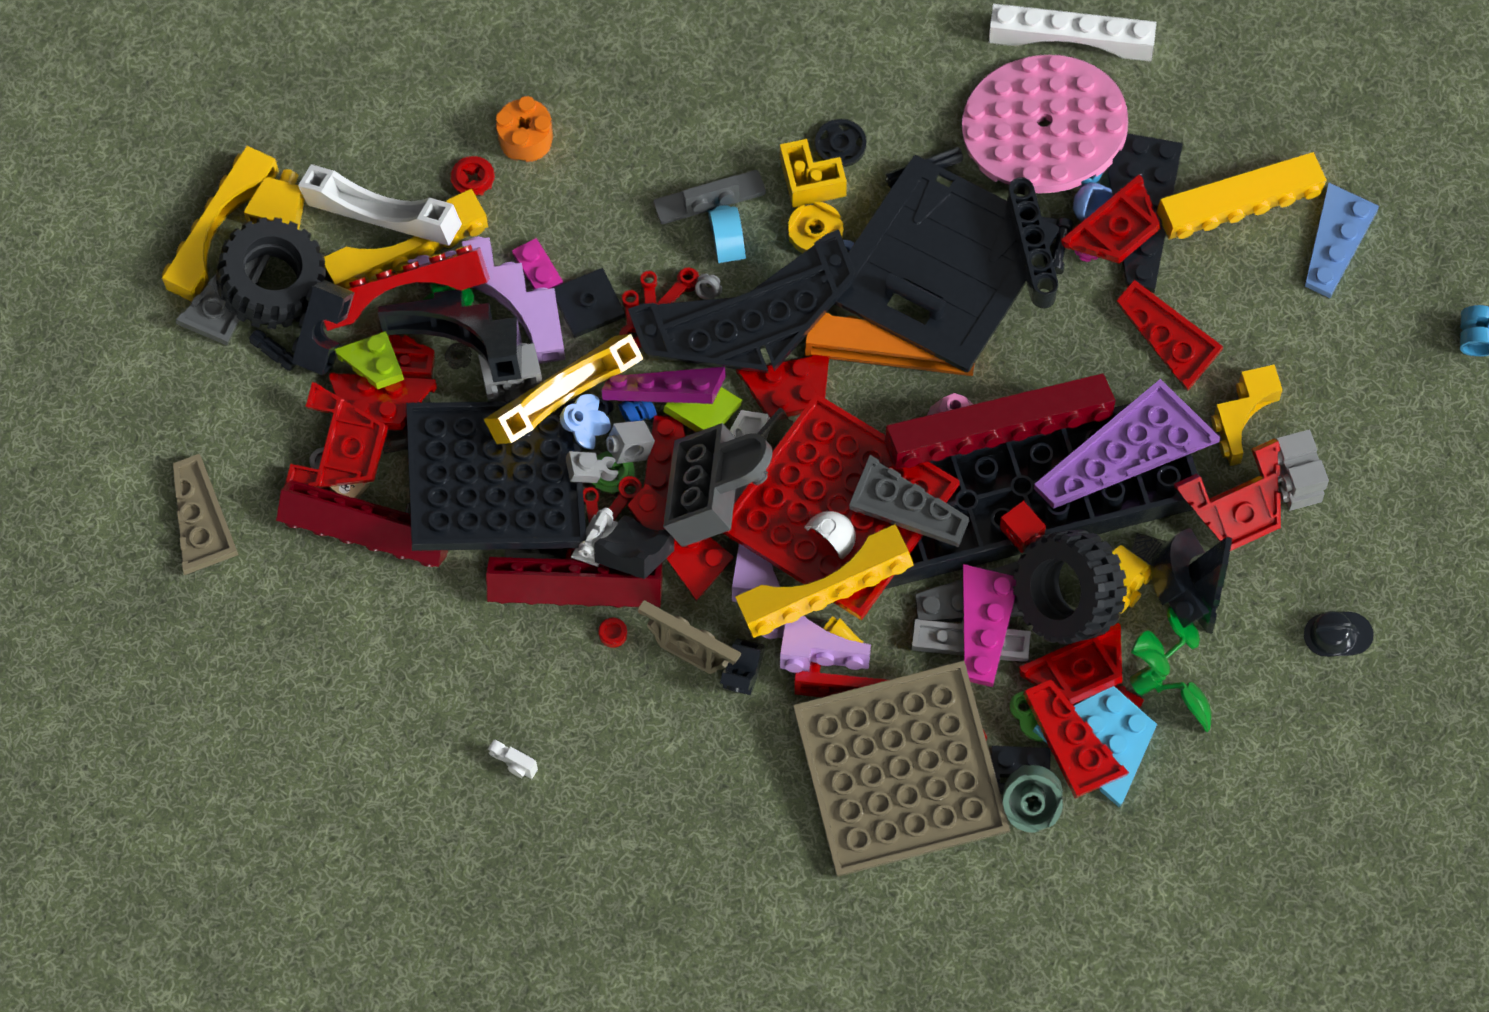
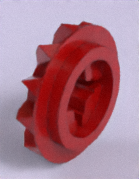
[451,156,495,196]

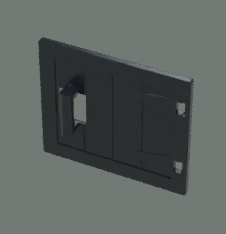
[834,155,1059,372]

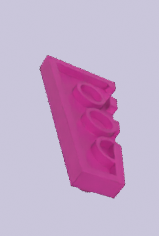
[963,564,1016,687]

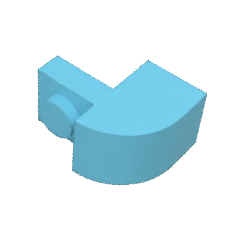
[708,205,746,263]

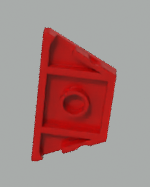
[1061,175,1160,263]
[329,373,437,430]
[1019,623,1122,705]

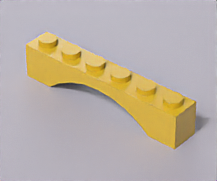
[162,146,279,302]
[324,189,488,288]
[484,334,643,444]
[735,524,914,638]

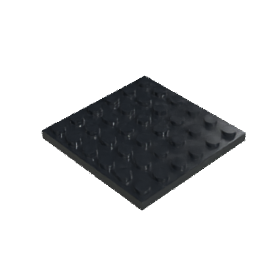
[406,401,586,551]

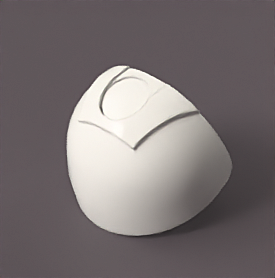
[805,511,856,559]

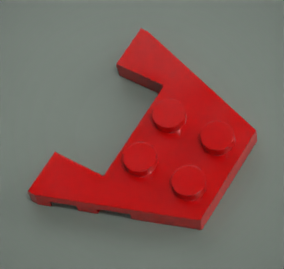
[736,335,829,421]
[285,382,388,488]
[1174,438,1281,551]

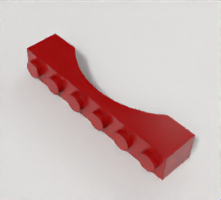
[324,245,490,331]

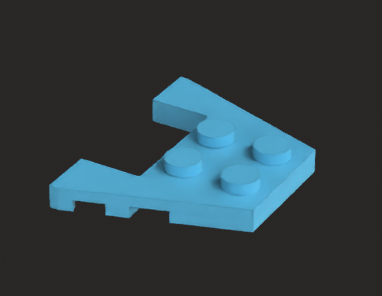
[1033,686,1157,807]

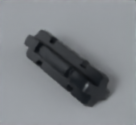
[249,329,296,371]

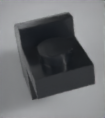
[720,638,765,695]

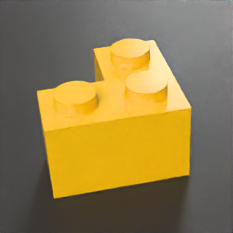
[780,139,847,208]

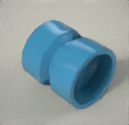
[1460,305,1489,356]

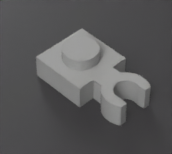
[565,451,618,483]

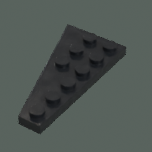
[1107,133,1183,293]

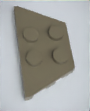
[638,600,741,674]

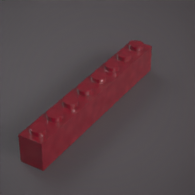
[885,373,1116,469]

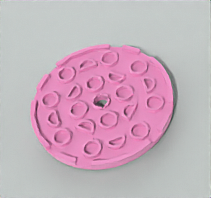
[962,55,1128,193]

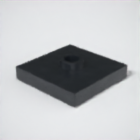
[554,268,625,338]

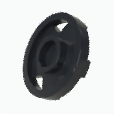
[815,119,867,167]

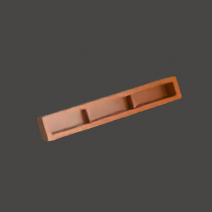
[805,313,975,376]

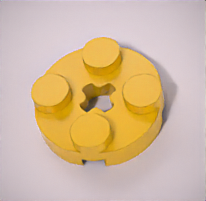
[788,202,843,253]

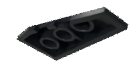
[1189,537,1232,634]

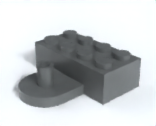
[663,423,772,547]

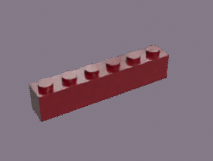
[276,480,448,567]
[486,557,662,608]

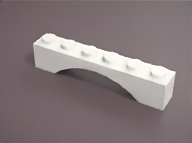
[989,4,1156,61]
[298,164,462,246]

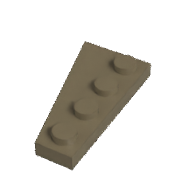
[173,453,239,575]

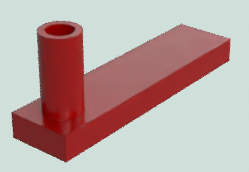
[795,662,888,697]

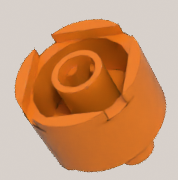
[496,96,553,162]

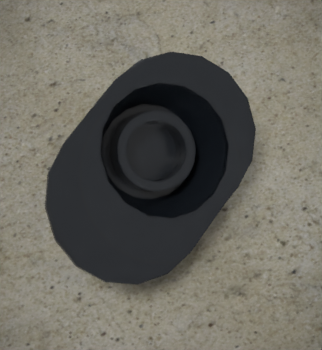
[1304,611,1374,657]

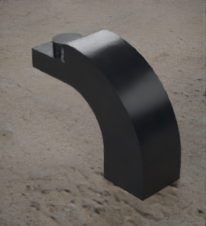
[1151,528,1210,628]

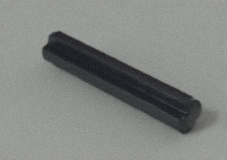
[885,147,963,188]

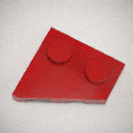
[381,329,435,379]

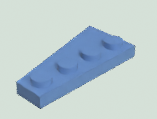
[1305,183,1379,298]

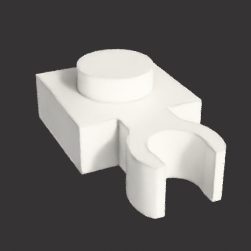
[488,739,538,779]

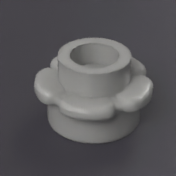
[695,273,722,300]

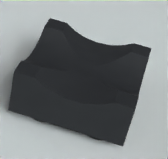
[594,515,674,579]

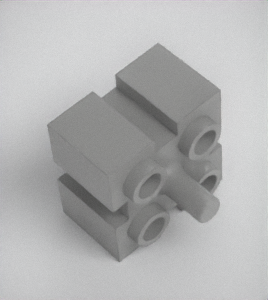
[478,343,542,402]
[1277,429,1329,511]

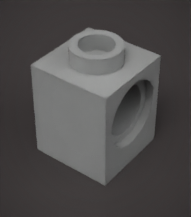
[606,420,655,464]

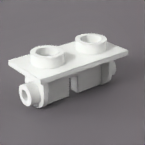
[571,508,618,567]

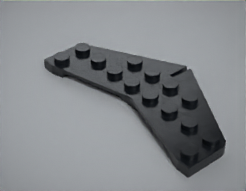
[628,230,855,373]

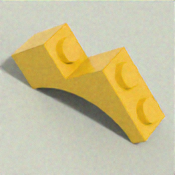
[1211,364,1283,466]

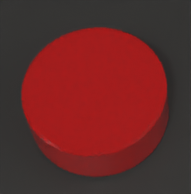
[598,617,628,648]

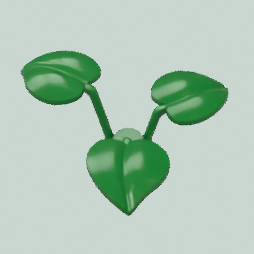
[1130,606,1211,733]

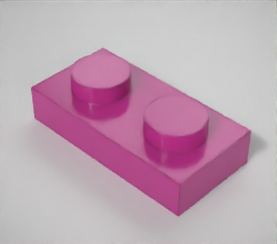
[512,238,563,290]

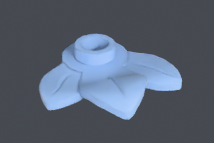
[560,394,611,450]

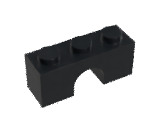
[292,280,355,375]

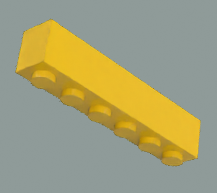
[1156,152,1327,240]

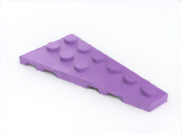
[1034,379,1220,508]

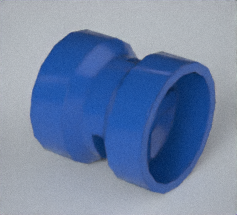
[618,401,657,422]

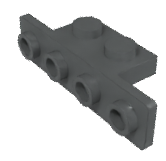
[654,170,766,224]

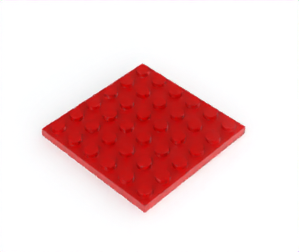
[723,393,959,621]

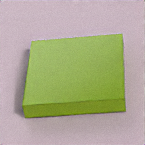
[663,387,742,432]

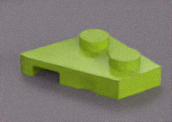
[335,331,404,389]

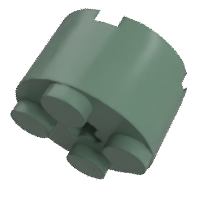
[1003,765,1063,833]

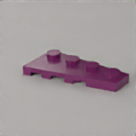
[602,367,726,404]

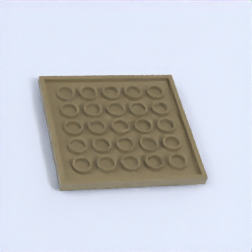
[793,661,1010,877]

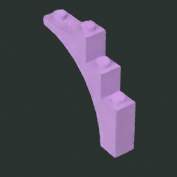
[408,237,565,364]
[732,544,871,673]

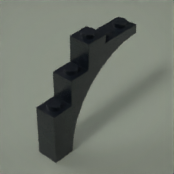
[378,289,522,383]

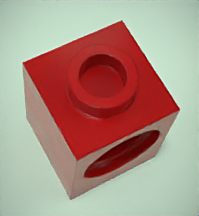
[1000,501,1046,553]

